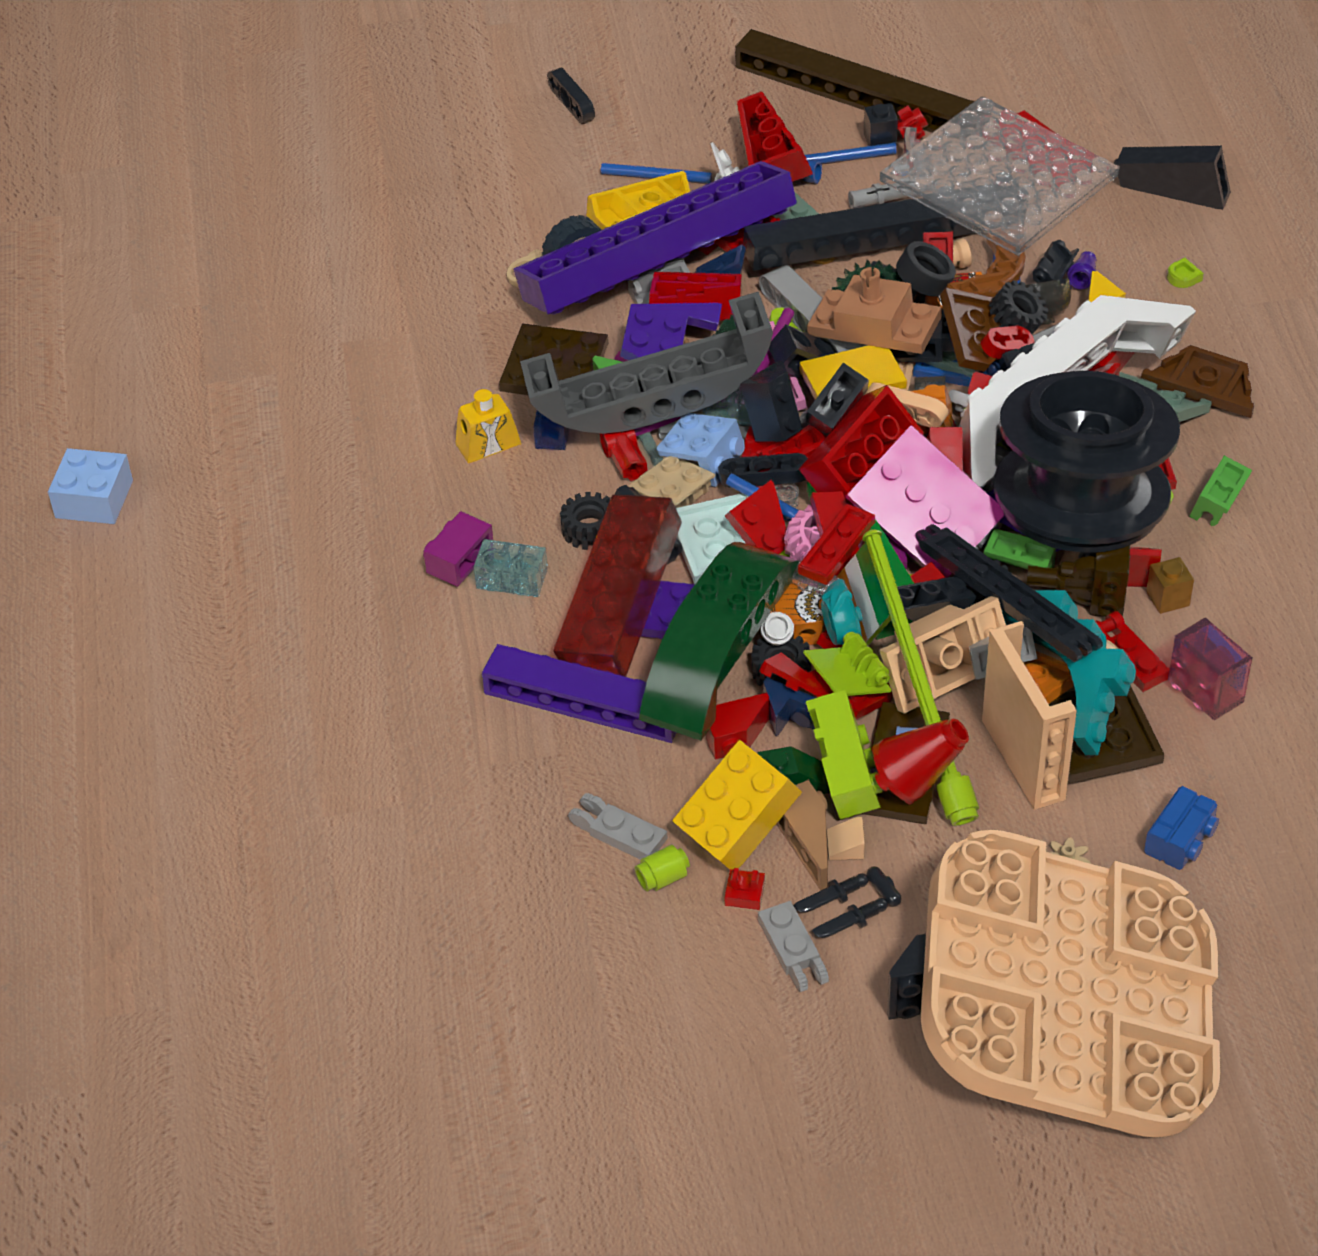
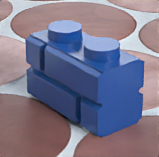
[1144,786,1219,870]

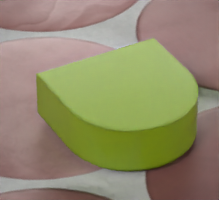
[1167,257,1204,288]

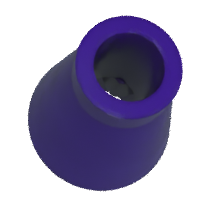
[1067,251,1097,289]

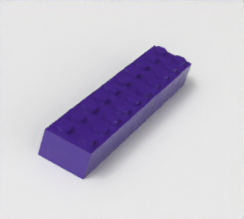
[513,161,797,314]

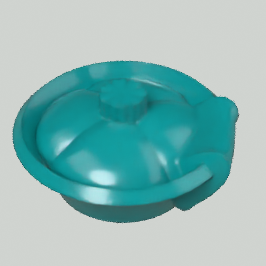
[821,579,863,645]

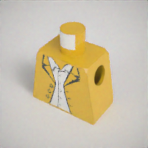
[455,389,521,464]

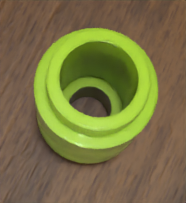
[634,844,690,891]

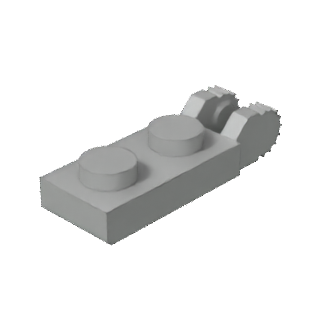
[568,793,668,860]
[758,901,829,992]

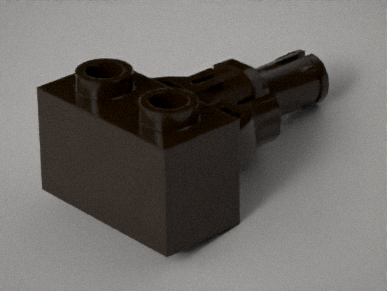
[1026,545,1130,617]

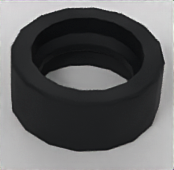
[896,241,956,296]

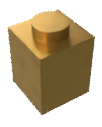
[1146,557,1194,614]

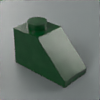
[757,746,830,794]

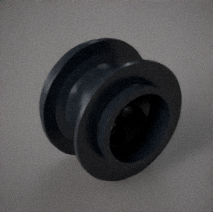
[993,371,1180,552]

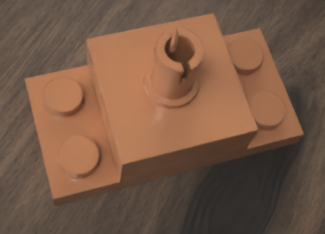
[807,267,942,354]

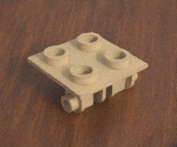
[628,456,715,519]

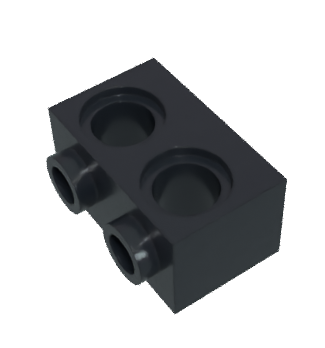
[769,324,835,380]

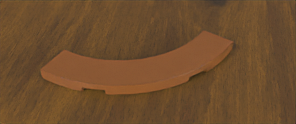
[947,229,1026,297]

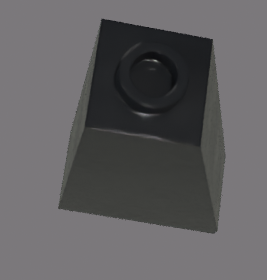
[1114,145,1231,209]

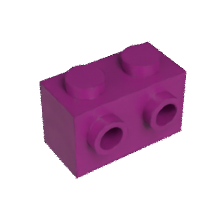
[423,511,494,587]

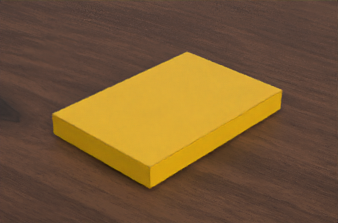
[799,345,907,399]

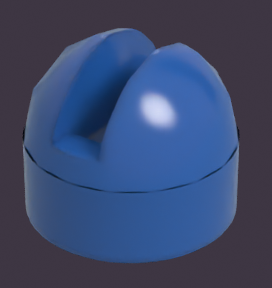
[802,160,822,183]

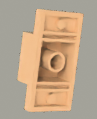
[880,596,1006,713]

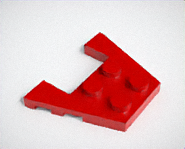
[759,630,893,720]

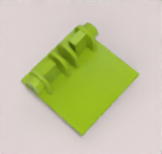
[803,632,892,696]

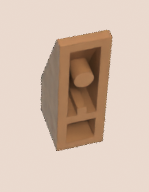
[776,780,828,891]

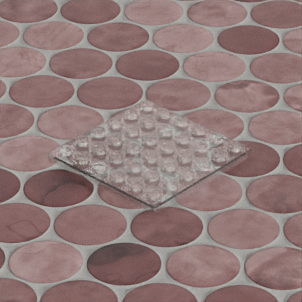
[879,96,1120,256]

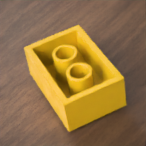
[672,739,802,869]

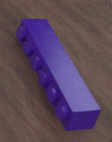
[482,644,676,743]

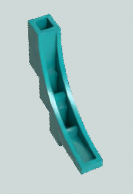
[1002,590,1136,755]

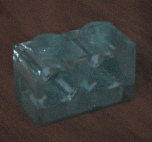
[474,539,548,597]

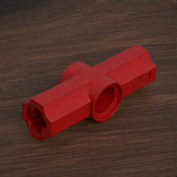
[599,429,648,481]

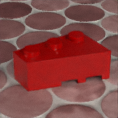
[649,272,742,321]

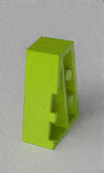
[806,689,883,820]

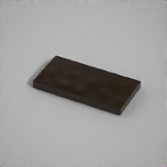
[861,702,950,824]

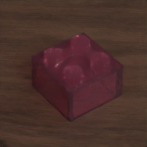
[1168,617,1253,721]

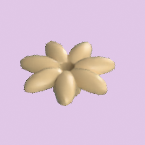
[1050,837,1090,863]

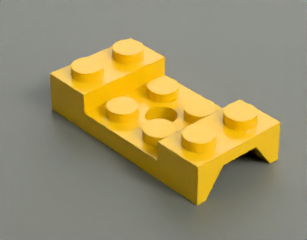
[586,171,690,230]

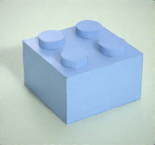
[48,448,133,524]

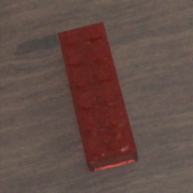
[553,495,682,677]

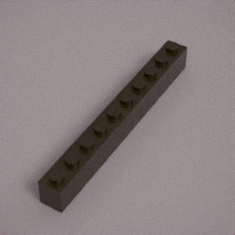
[735,29,991,147]

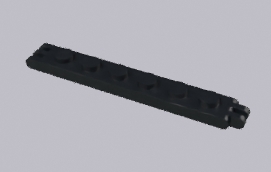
[915,524,1103,662]

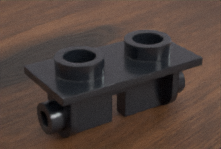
[1032,240,1079,293]

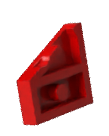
[725,480,787,554]

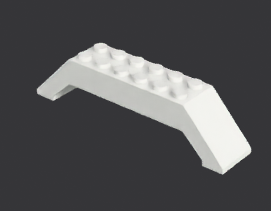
[959,295,1196,493]

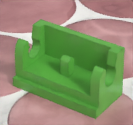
[1189,455,1252,526]
[984,528,1056,569]

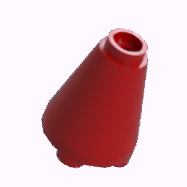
[872,718,969,805]

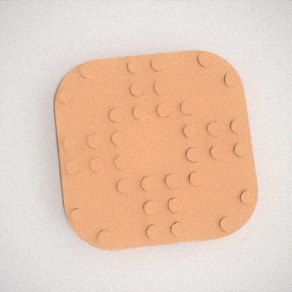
[921,830,1220,1137]

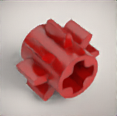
[897,105,929,141]

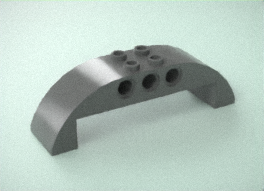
[520,291,773,433]

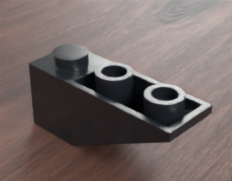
[897,576,976,621]

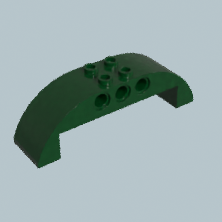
[639,542,809,741]

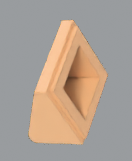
[827,817,865,860]

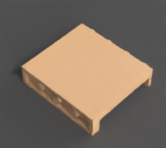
[982,621,1077,810]

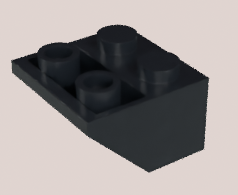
[887,933,926,1020]

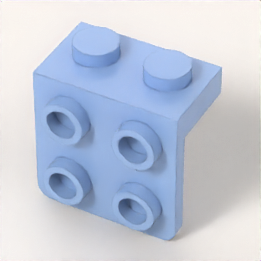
[657,413,745,487]

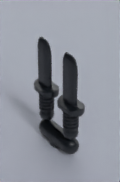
[793,866,902,938]

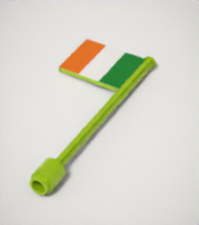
[834,529,979,826]

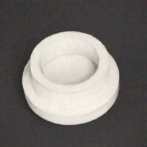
[760,612,794,645]

